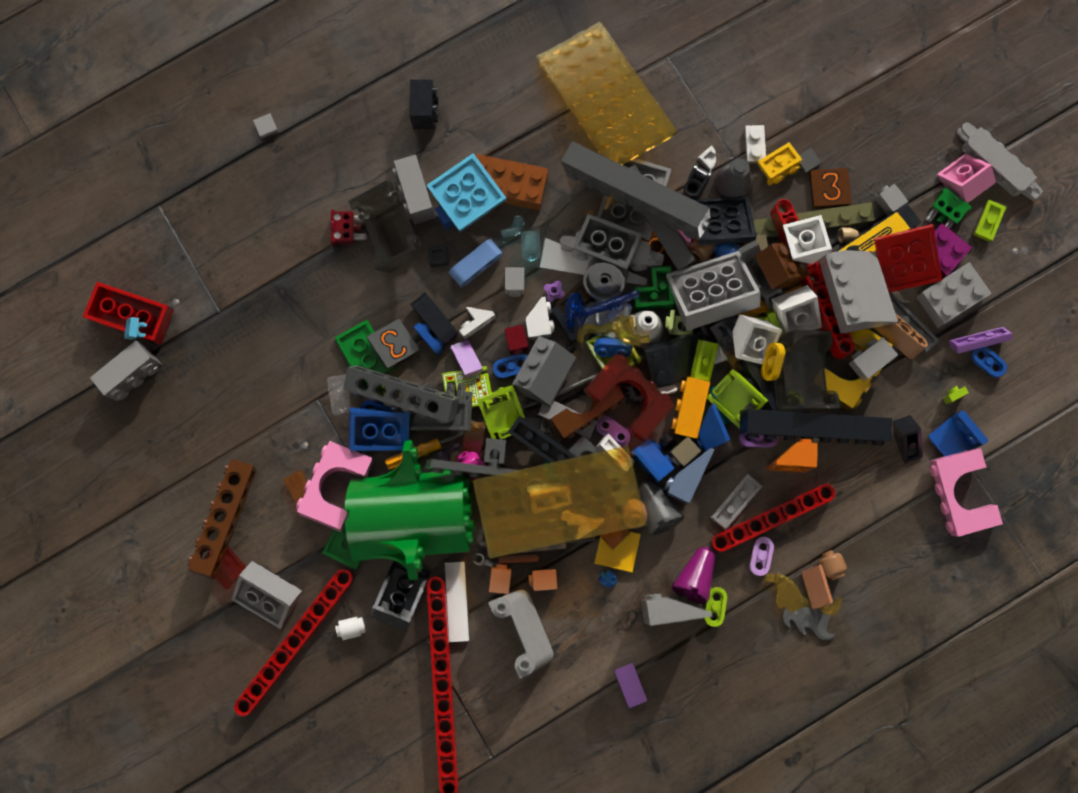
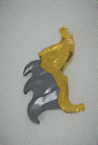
[577,301,650,346]
[765,573,842,640]

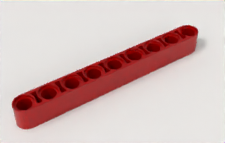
[770,199,855,359]
[234,570,355,716]

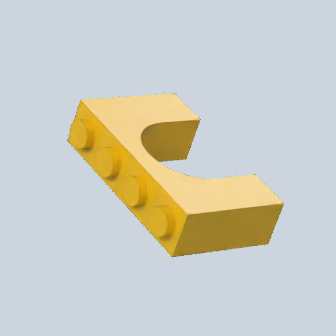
[810,329,893,411]

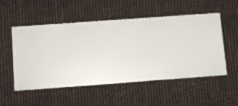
[540,238,647,286]

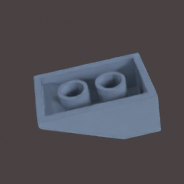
[663,448,715,505]

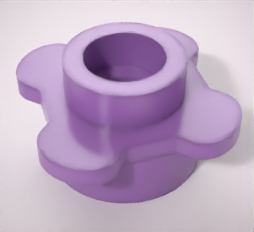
[544,281,565,302]

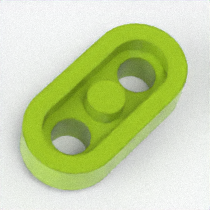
[704,587,727,627]

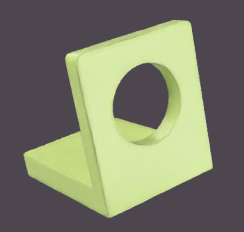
[665,310,693,336]

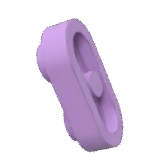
[749,537,774,576]

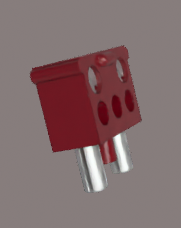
[331,210,367,246]

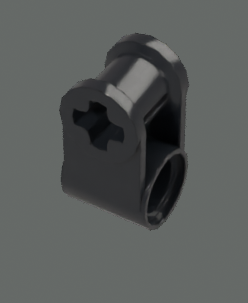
[682,164,712,200]

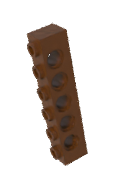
[187,459,257,579]

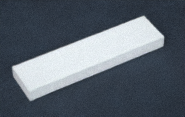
[445,562,469,642]

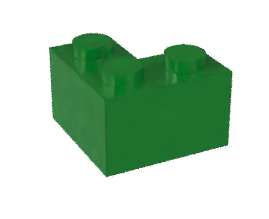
[633,267,674,312]

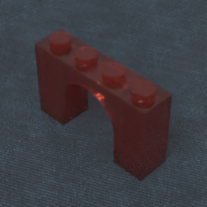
[583,353,675,442]

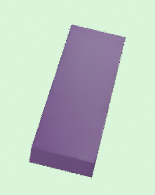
[949,327,1013,354]

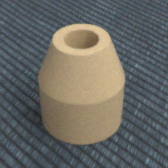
[838,228,859,243]

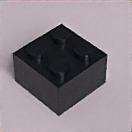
[409,79,439,129]

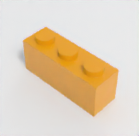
[671,377,710,439]

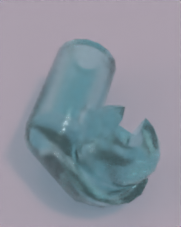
[501,215,525,239]

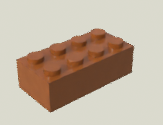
[474,154,548,211]

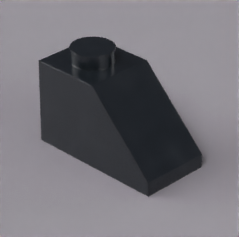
[892,415,923,463]

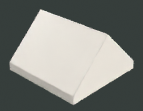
[783,215,832,264]

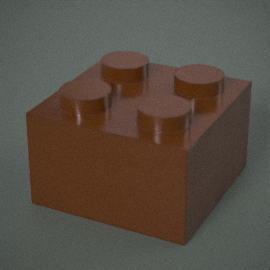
[755,242,810,290]

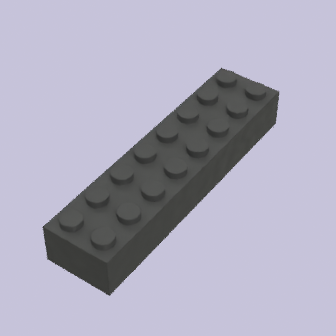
[561,141,711,240]

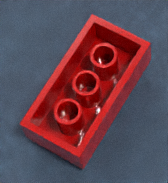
[83,282,174,345]

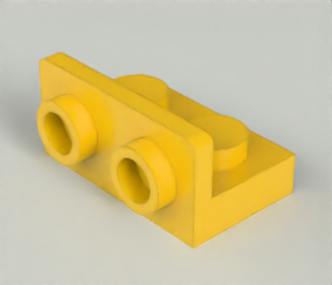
[757,142,802,186]

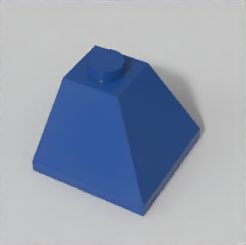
[695,404,730,453]

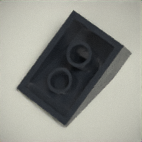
[641,332,699,388]
[370,561,431,631]

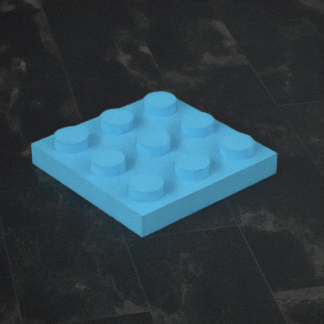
[427,153,507,232]

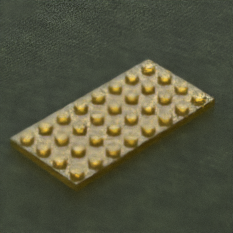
[537,22,677,165]
[473,446,646,558]

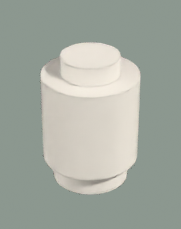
[335,617,366,640]

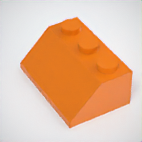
[766,439,818,472]

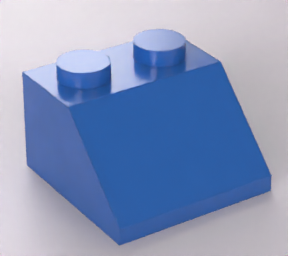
[630,439,674,484]

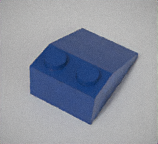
[348,408,410,451]

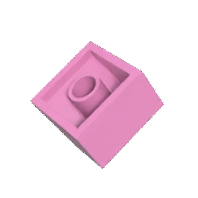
[937,153,996,203]

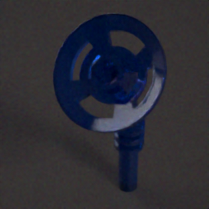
[565,290,640,331]

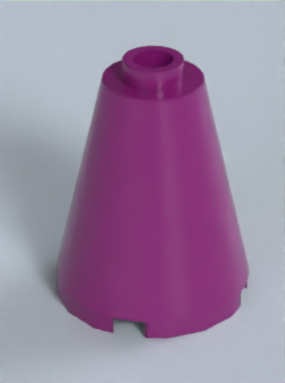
[671,546,716,604]

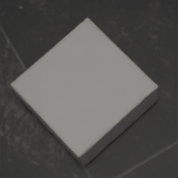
[253,113,278,139]

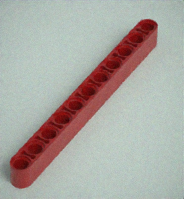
[427,577,459,793]

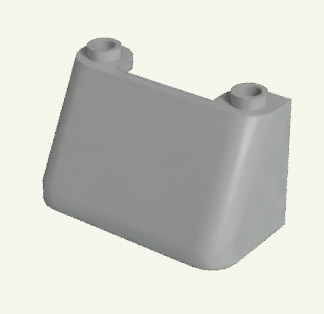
[488,590,554,678]

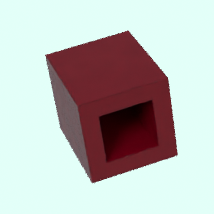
[504,324,529,355]

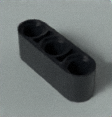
[410,292,459,346]

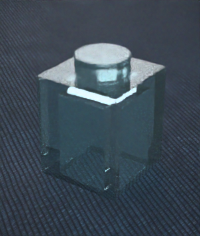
[521,231,541,261]

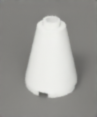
[626,311,664,348]

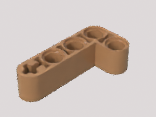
[874,313,928,359]

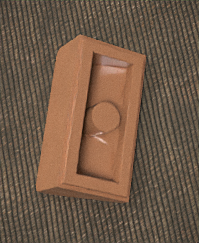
[802,565,833,609]

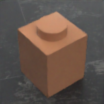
[489,563,511,594]
[529,569,557,591]

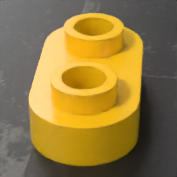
[761,343,785,381]

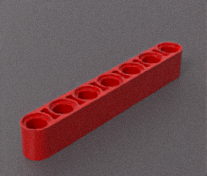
[710,484,836,552]

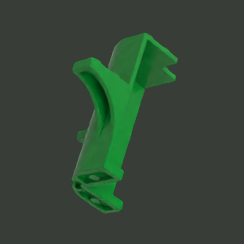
[345,440,475,580]

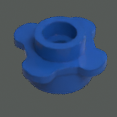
[598,570,618,589]

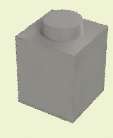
[875,184,908,217]
[505,267,525,297]

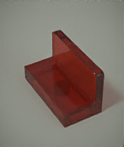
[204,546,246,590]

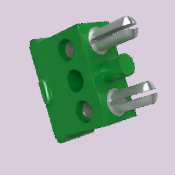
[925,188,972,229]

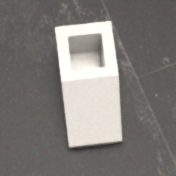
[526,297,554,341]

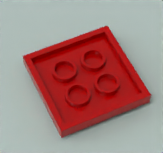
[873,224,942,293]

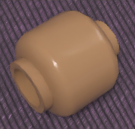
[688,238,715,263]
[818,550,847,581]

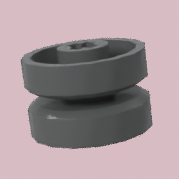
[583,257,629,301]

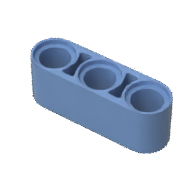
[449,239,503,287]

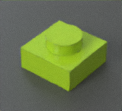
[943,386,969,404]

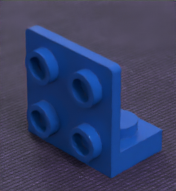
[928,410,989,457]

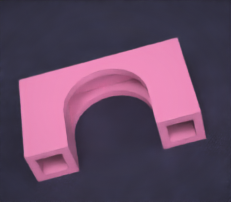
[296,441,374,532]
[929,448,1003,537]

